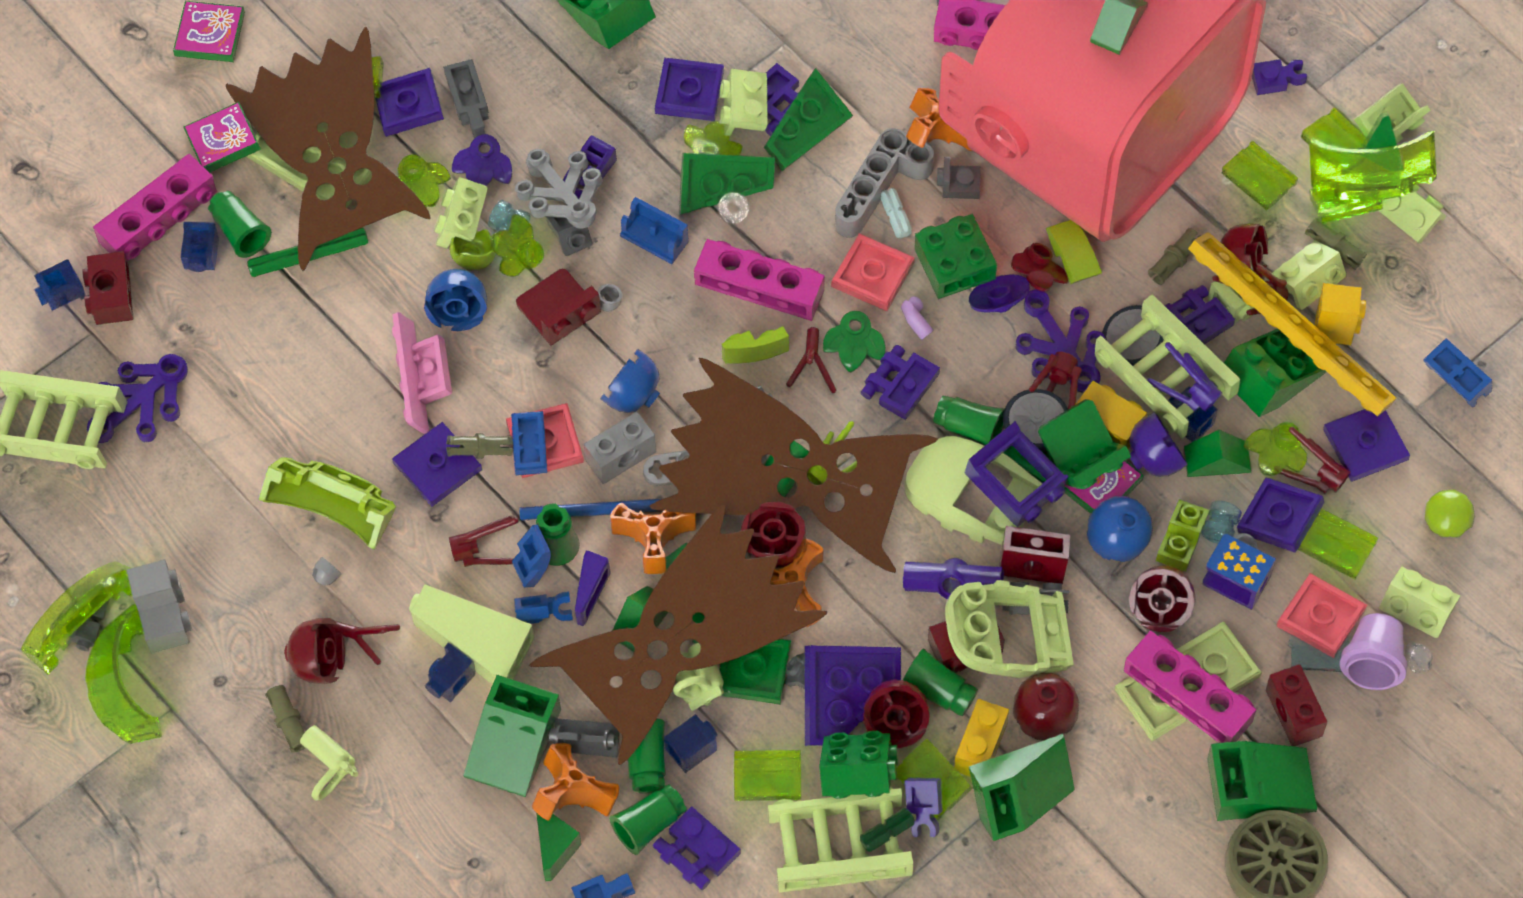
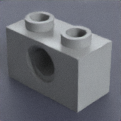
[584,412,656,484]

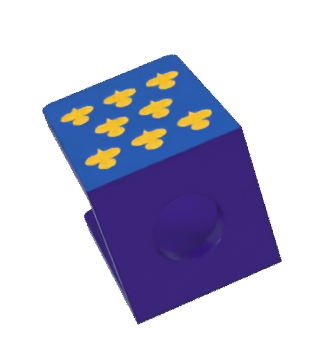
[1202,534,1276,610]

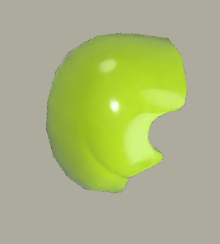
[449,229,498,271]
[1425,490,1475,537]

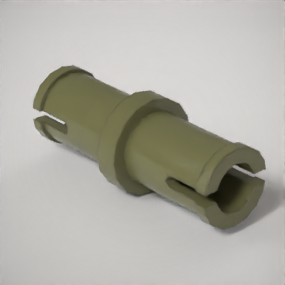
[1305,217,1367,270]
[1148,228,1201,285]
[446,433,513,459]
[265,685,305,753]

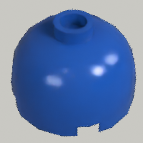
[424,269,487,332]
[600,349,660,413]
[1087,496,1153,562]

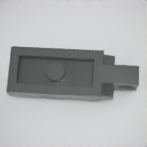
[443,59,489,138]

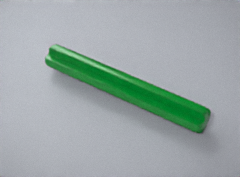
[247,227,368,277]

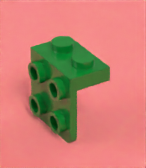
[1038,399,1131,489]

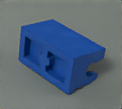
[620,197,689,264]
[1423,338,1492,408]

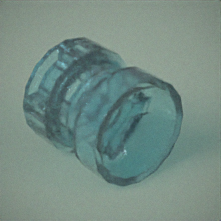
[488,200,531,241]
[1201,501,1242,544]

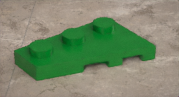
[764,68,853,171]
[679,153,775,215]

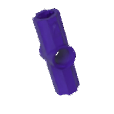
[903,558,1004,599]

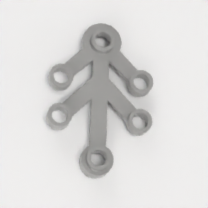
[515,149,603,228]

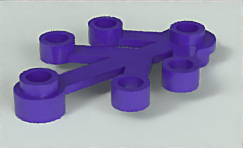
[1015,289,1105,393]
[87,354,188,443]

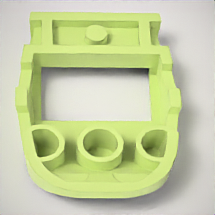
[905,436,1042,546]
[945,580,1074,678]

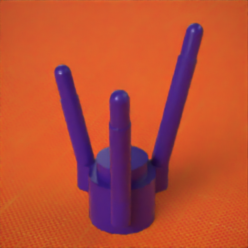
[1147,342,1222,412]

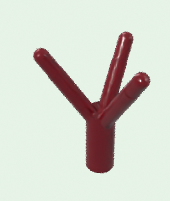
[786,327,837,393]
[332,621,400,665]

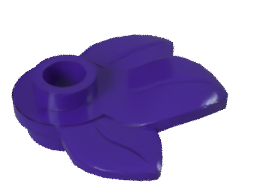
[452,134,512,187]

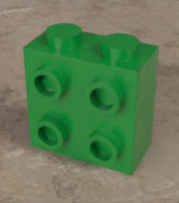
[914,214,997,299]
[819,731,898,799]

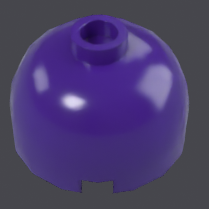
[1129,412,1187,477]

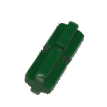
[860,808,915,852]

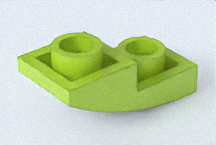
[1046,220,1102,284]
[721,326,789,364]
[1155,499,1209,572]

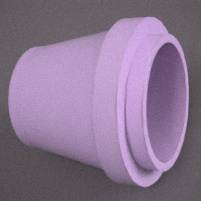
[1340,613,1407,690]

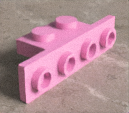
[392,312,452,434]

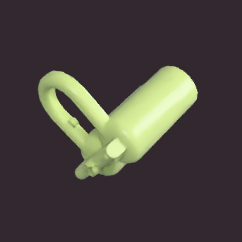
[673,643,724,711]
[300,725,358,801]

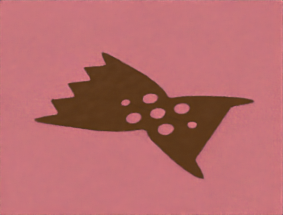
[226,27,431,271]
[650,358,938,573]
[529,505,827,765]

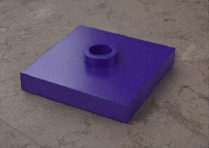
[654,57,724,121]
[374,68,444,137]
[1323,409,1410,482]
[392,422,482,507]
[1236,477,1325,553]

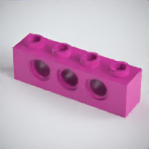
[933,0,1005,50]
[93,153,217,261]
[694,239,825,321]
[1124,630,1257,743]

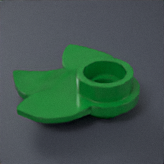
[823,311,886,373]

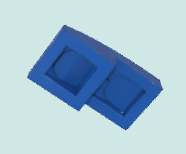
[512,525,551,588]

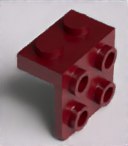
[516,268,601,346]

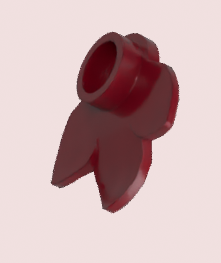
[1011,243,1068,292]

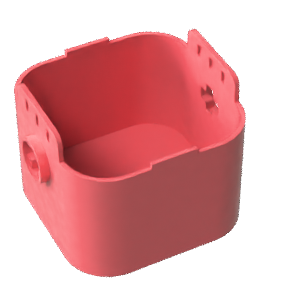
[939,0,1266,242]

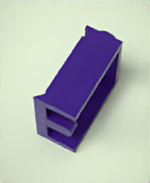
[964,421,1068,527]

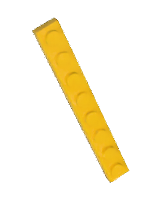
[1188,232,1397,416]

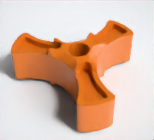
[906,88,972,151]
[610,503,697,574]
[770,539,824,627]
[532,743,620,820]

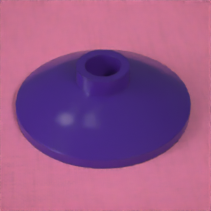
[969,274,1030,313]

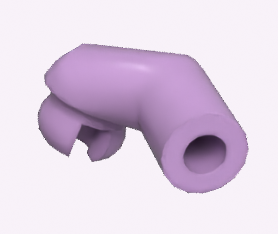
[901,296,934,340]

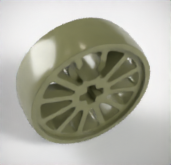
[1225,810,1328,898]

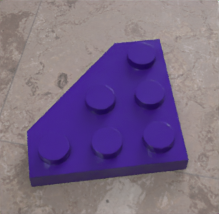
[805,645,901,746]

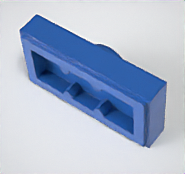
[511,411,548,476]

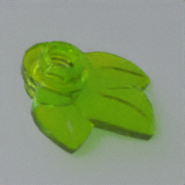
[683,121,743,155]
[397,154,451,207]
[490,214,544,277]
[1244,422,1307,476]

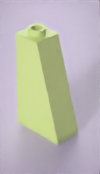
[409,584,534,685]

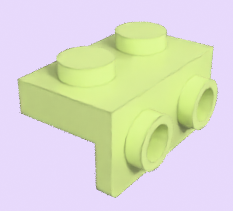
[720,69,767,136]
[1354,83,1431,143]
[1370,176,1447,243]
[434,177,488,249]
[1272,241,1346,310]
[1379,566,1460,638]

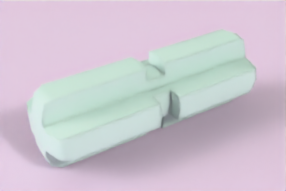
[881,188,912,239]

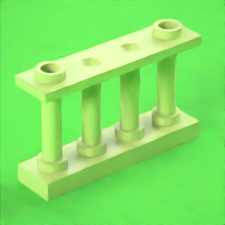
[1095,294,1240,439]
[0,370,127,469]
[768,787,913,893]

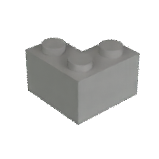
[127,559,192,654]

